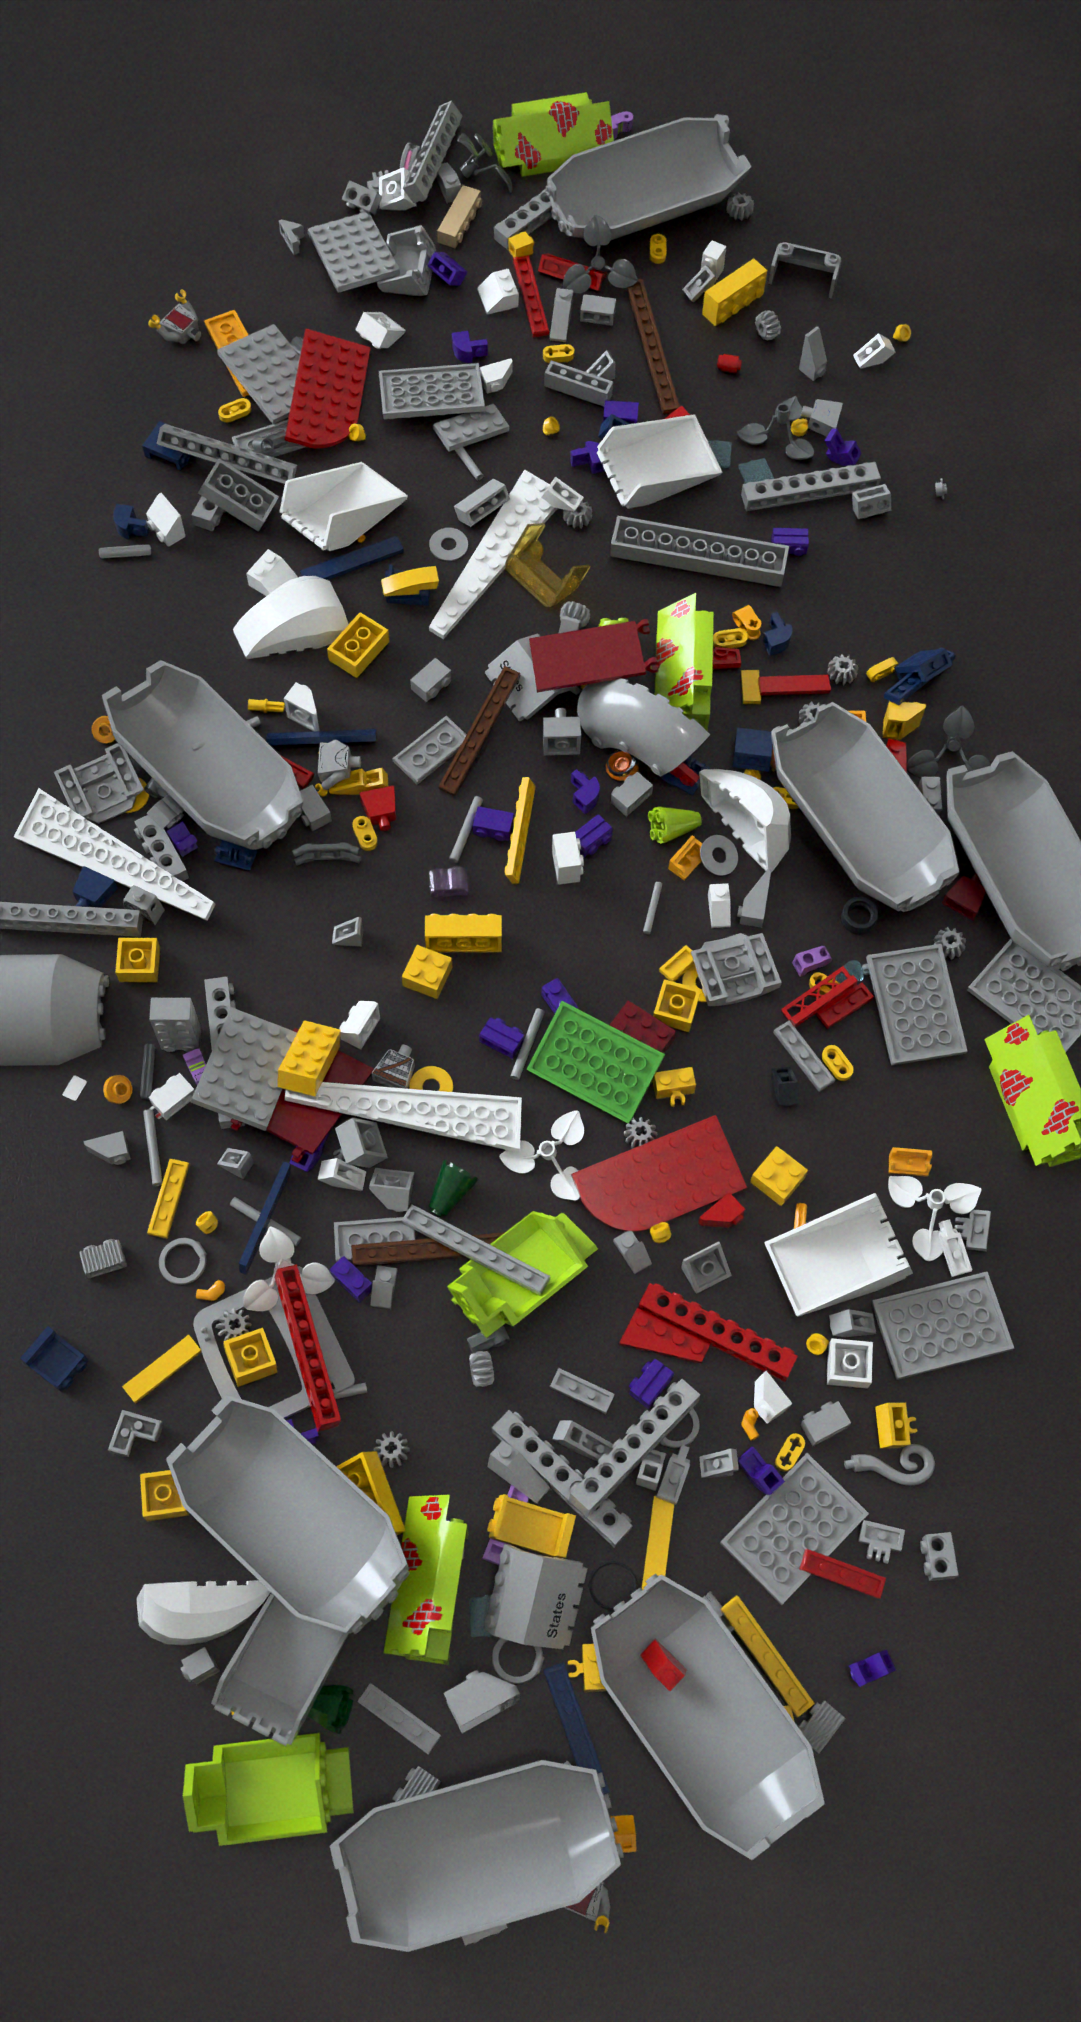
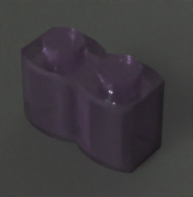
[429,866,468,898]

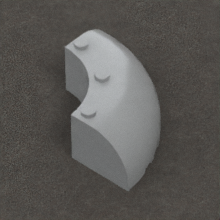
[577,678,710,777]

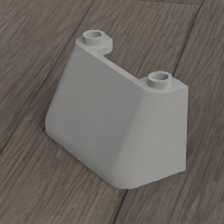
[377,225,436,296]

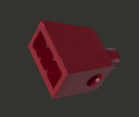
[942,874,986,921]

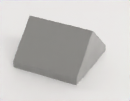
[681,1241,732,1294]

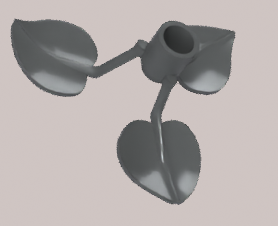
[457,133,512,193]
[563,215,638,293]
[737,396,814,460]
[907,705,991,778]

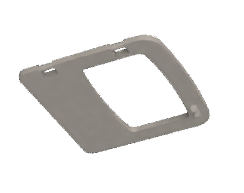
[193,1266,355,1419]

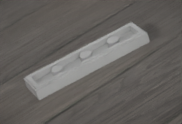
[773,1020,835,1092]
[357,1683,441,1755]

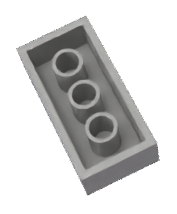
[198,458,279,531]
[149,998,202,1052]

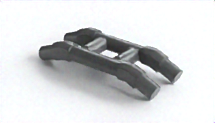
[292,842,361,866]

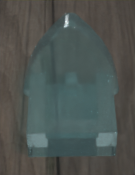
[835,960,863,983]

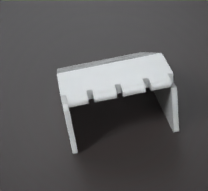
[597,414,723,509]
[280,462,408,551]
[764,1193,913,1317]

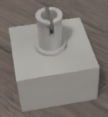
[543,708,581,755]
[333,1118,388,1168]

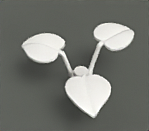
[500,1111,584,1201]
[888,1176,981,1261]
[243,1226,335,1311]

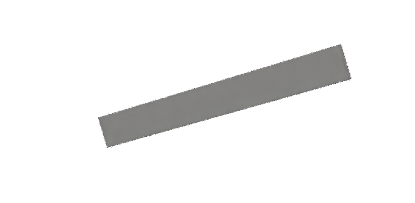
[401,1204,550,1295]

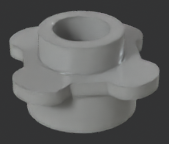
[936,478,947,499]

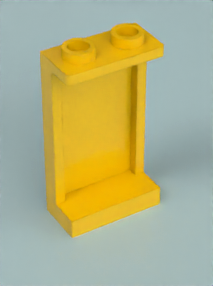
[488,1494,576,1559]

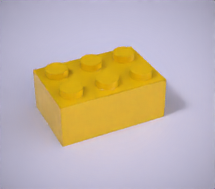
[327,612,389,678]

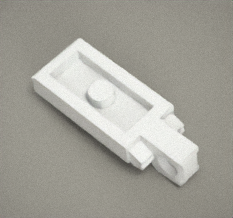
[938,1219,972,1277]

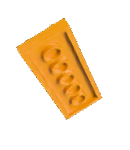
[204,310,249,397]

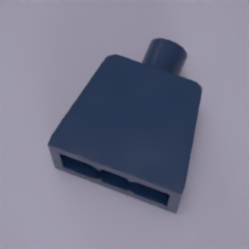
[73,866,118,908]

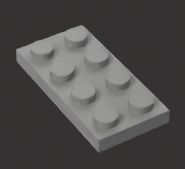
[433,404,509,452]

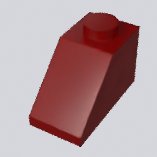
[698,1192,746,1228]
[640,1639,687,1691]

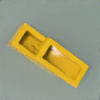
[381,566,439,596]
[329,768,388,795]

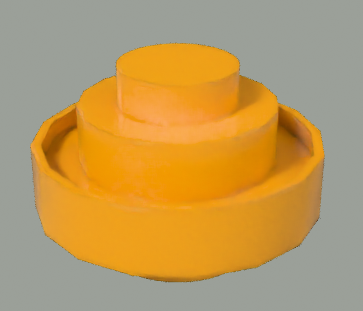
[92,716,115,743]
[103,1075,132,1104]

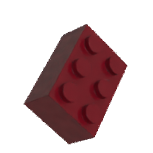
[610,1000,676,1053]

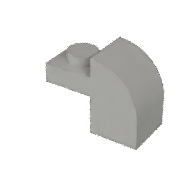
[635,1450,666,1491]

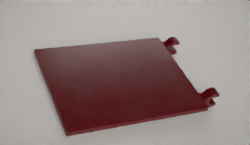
[529,619,658,693]
[230,1028,374,1164]

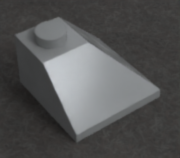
[369,1168,414,1212]

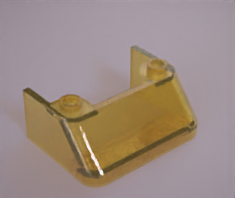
[505,523,590,607]

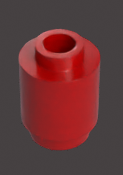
[717,354,742,373]

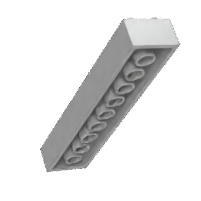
[610,516,789,587]

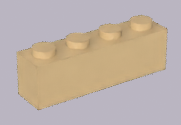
[437,185,482,248]

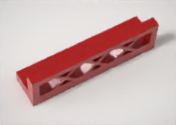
[538,253,607,291]
[781,966,858,1028]

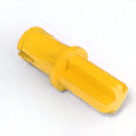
[248,699,285,713]

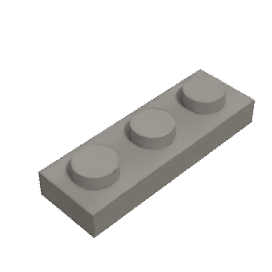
[550,1368,615,1414]

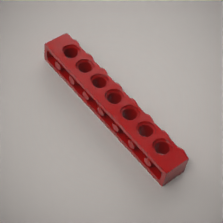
[274,1264,341,1432]
[638,1283,798,1382]

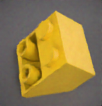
[883,701,926,740]

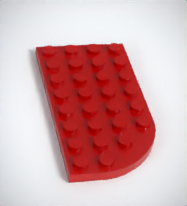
[284,329,370,448]
[571,1115,747,1232]

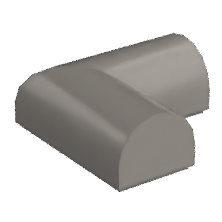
[108,1410,163,1457]

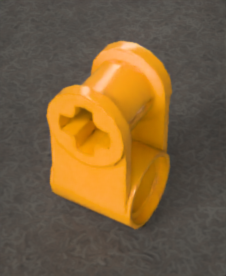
[732,605,761,640]

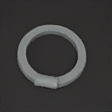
[159,1238,207,1285]
[652,1400,700,1448]
[492,1638,545,1684]

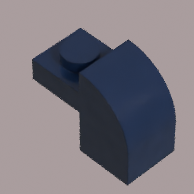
[113,504,149,539]
[763,612,792,656]

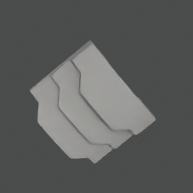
[54,743,144,824]
[691,933,782,1006]

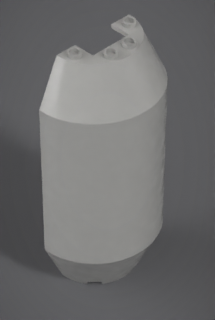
[546,118,752,241]
[102,660,303,849]
[771,702,959,912]
[946,751,1081,971]
[0,954,109,1066]
[166,1395,410,1634]
[591,1574,825,1860]
[330,1760,624,1952]

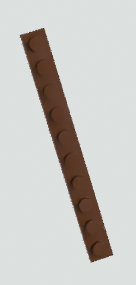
[626,279,679,415]

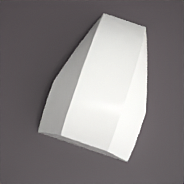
[233,576,349,659]
[699,769,791,872]
[137,1581,271,1645]

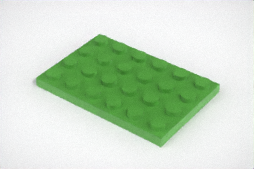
[526,1001,666,1124]

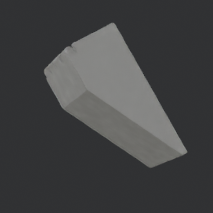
[211,1593,349,1746]

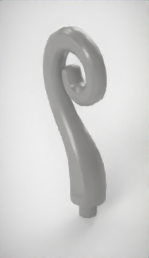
[844,1444,935,1486]

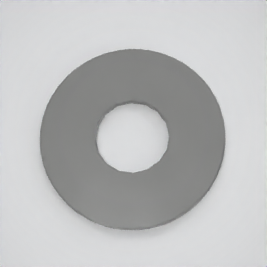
[429,528,468,561]
[700,835,738,876]

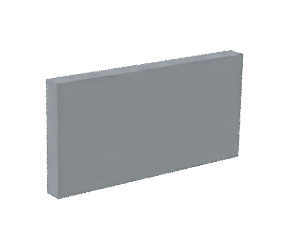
[232,420,306,457]
[392,716,466,784]
[334,1217,415,1262]

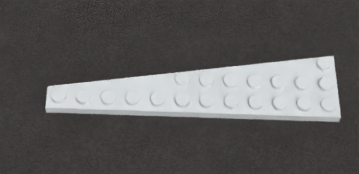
[429,470,558,639]
[14,788,216,921]
[285,1082,522,1152]

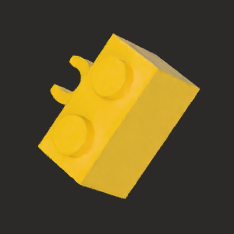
[653,1067,696,1107]
[875,1403,917,1448]
[568,1644,606,1692]

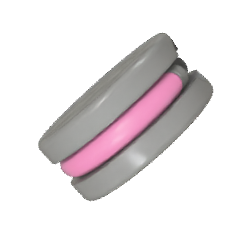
[400,143,421,171]

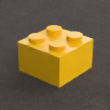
[115,938,160,982]
[402,945,453,999]
[653,979,701,1032]
[750,1146,808,1206]
[223,1328,277,1387]
[140,1470,189,1521]

